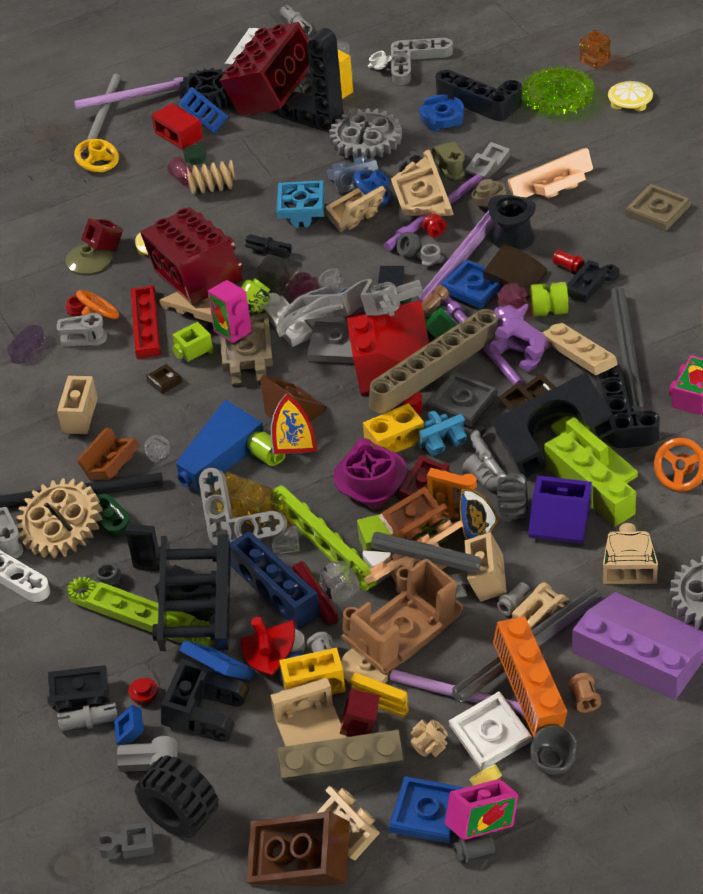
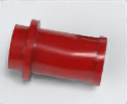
[553,250,585,274]

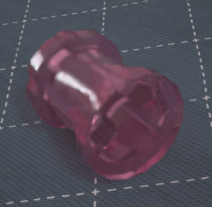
[167,157,193,185]

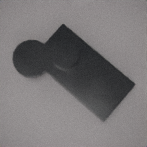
[567,260,620,303]

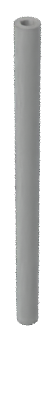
[81,74,121,158]

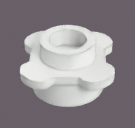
[368,51,392,70]

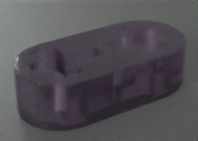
[7,325,45,364]

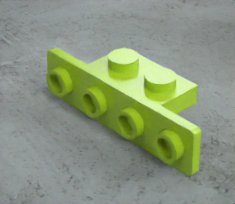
[551,416,638,483]

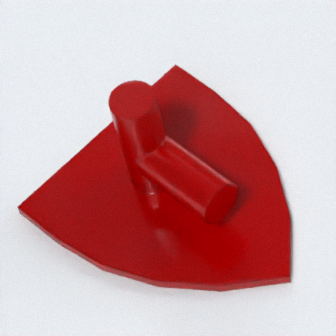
[240,617,295,676]

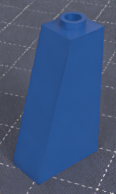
[176,400,264,493]

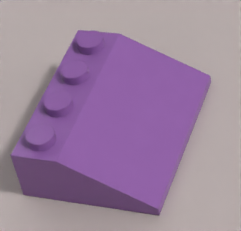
[572,592,703,700]

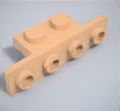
[508,148,593,198]
[364,520,463,583]

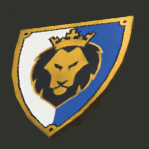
[450,489,500,541]

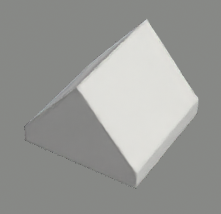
[363,551,391,585]

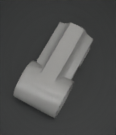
[117,736,178,772]

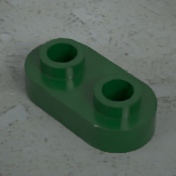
[96,494,132,537]

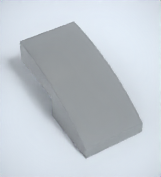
[465,142,511,180]

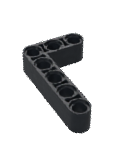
[278,28,344,132]

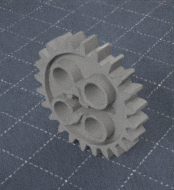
[329,108,403,159]
[670,556,703,630]

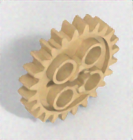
[16,478,102,559]

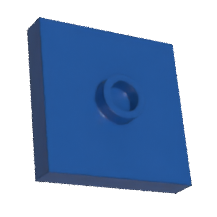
[440,260,505,309]
[179,641,256,681]
[389,776,464,844]

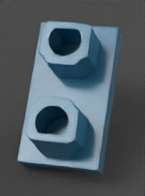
[417,411,467,457]

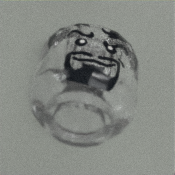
[319,561,359,603]

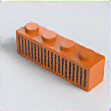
[493,616,567,738]

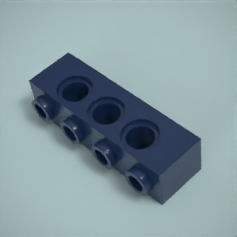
[231,531,320,630]

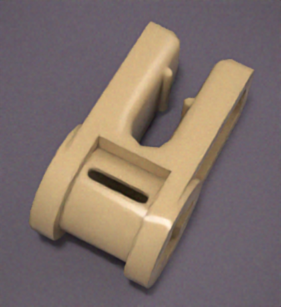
[512,582,569,630]

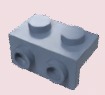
[326,156,378,194]

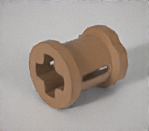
[568,673,602,713]

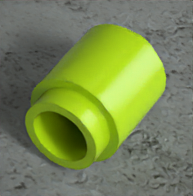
[247,431,286,466]

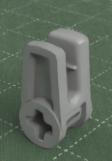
[57,313,107,347]
[0,507,23,559]

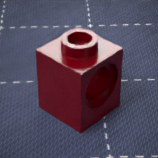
[81,218,124,251]
[340,688,380,737]

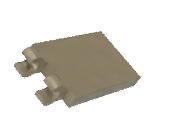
[220,313,273,386]

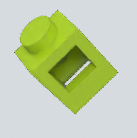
[172,322,214,362]

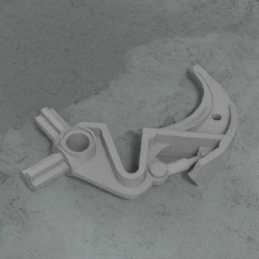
[276,279,423,337]

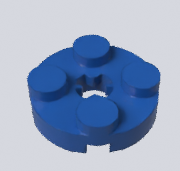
[419,95,464,131]

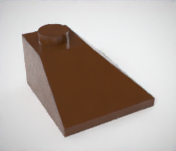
[260,375,327,421]

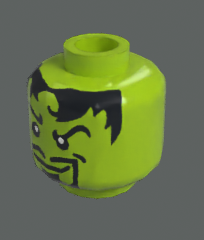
[240,278,271,315]

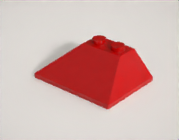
[347,300,436,396]

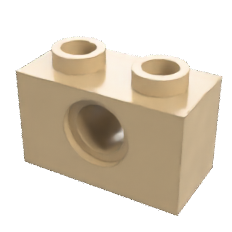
[57,376,98,434]
[465,532,507,602]

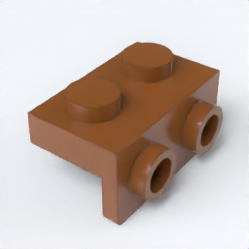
[77,428,140,480]
[379,487,448,540]

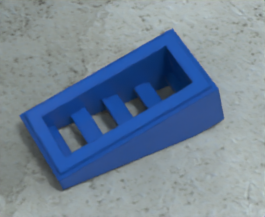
[179,87,229,134]

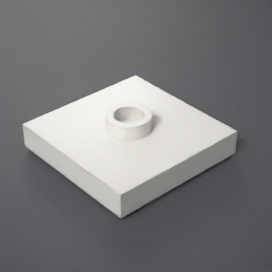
[449,692,532,771]

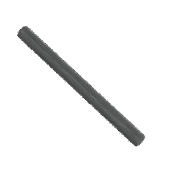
[611,287,644,412]
[452,587,602,703]

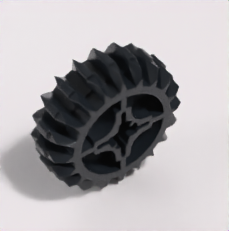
[179,68,233,113]

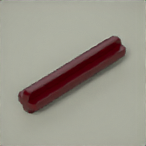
[292,561,339,626]

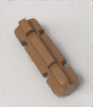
[422,285,449,321]

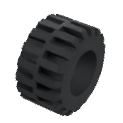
[134,755,219,838]

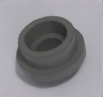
[94,563,122,587]

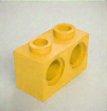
[363,403,424,453]
[279,648,346,695]

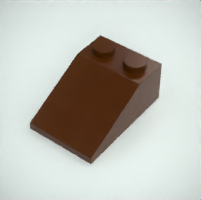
[246,811,350,886]

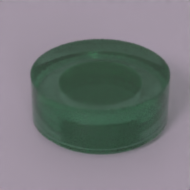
[183,145,206,165]

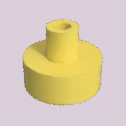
[469,764,502,786]

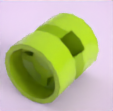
[530,282,568,317]

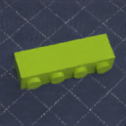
[544,432,636,527]

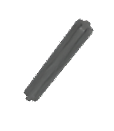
[371,532,481,573]

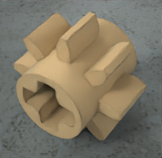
[411,719,448,757]

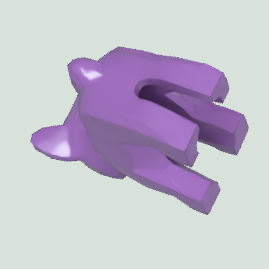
[489,304,551,372]

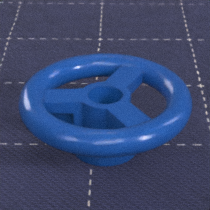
[354,170,392,205]

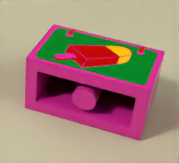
[208,280,252,343]
[669,355,703,415]
[445,779,519,840]

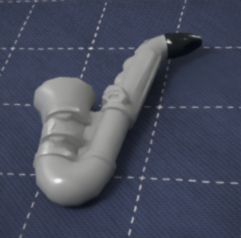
[462,425,506,492]

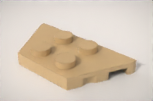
[391,150,454,216]

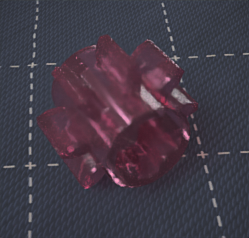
[288,272,318,298]
[497,283,528,309]

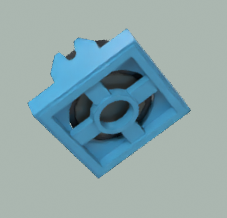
[276,180,325,228]

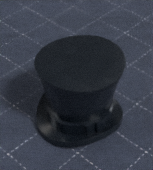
[488,195,536,250]

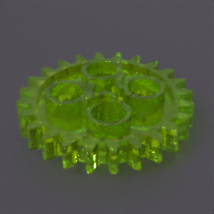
[522,65,594,116]

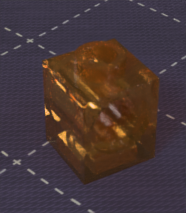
[580,30,611,69]

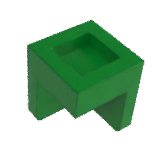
[425,306,459,339]

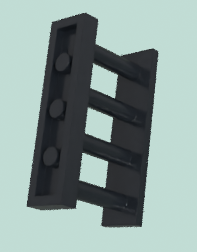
[152,534,231,651]

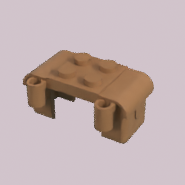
[341,559,463,675]

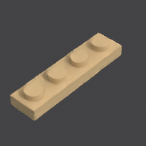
[542,323,618,375]

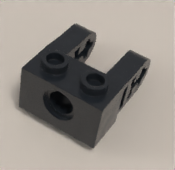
[161,659,249,742]

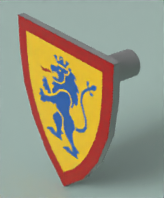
[270,394,317,454]

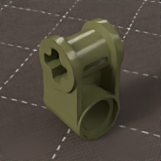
[432,141,466,181]

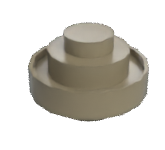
[471,179,507,207]

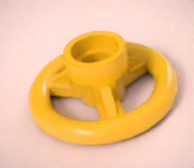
[74,139,119,173]

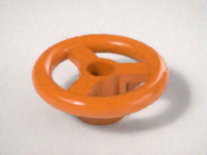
[76,290,119,322]
[654,438,703,492]

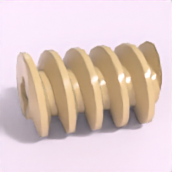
[187,160,235,195]

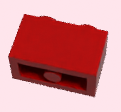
[151,103,203,150]

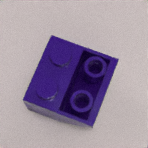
[528,476,592,544]

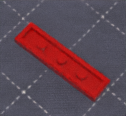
[131,286,161,359]

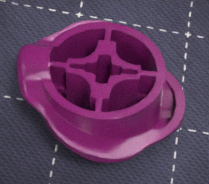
[333,438,407,510]

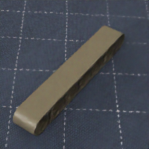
[369,309,498,413]

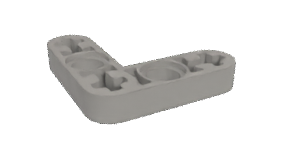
[391,38,453,85]
[199,468,287,545]

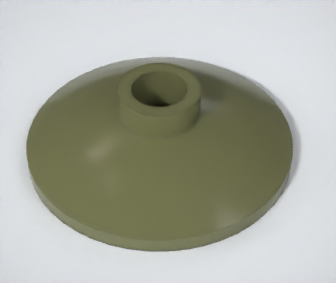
[65,243,113,275]

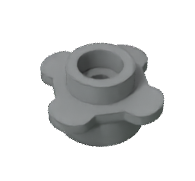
[417,244,444,267]

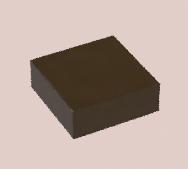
[146,364,182,394]

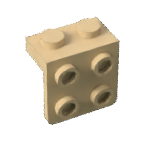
[324,186,386,232]
[270,678,346,746]

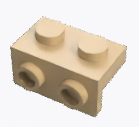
[317,785,380,860]

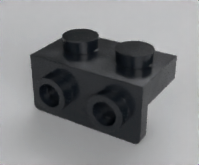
[47,665,110,712]

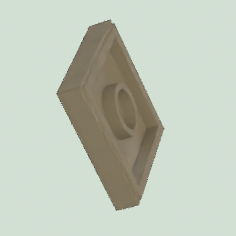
[625,184,691,231]

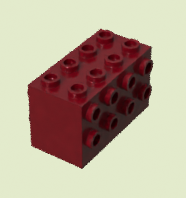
[219,22,310,116]
[140,207,243,306]

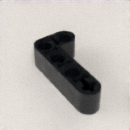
[435,70,522,121]
[597,363,660,448]

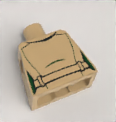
[603,523,658,584]

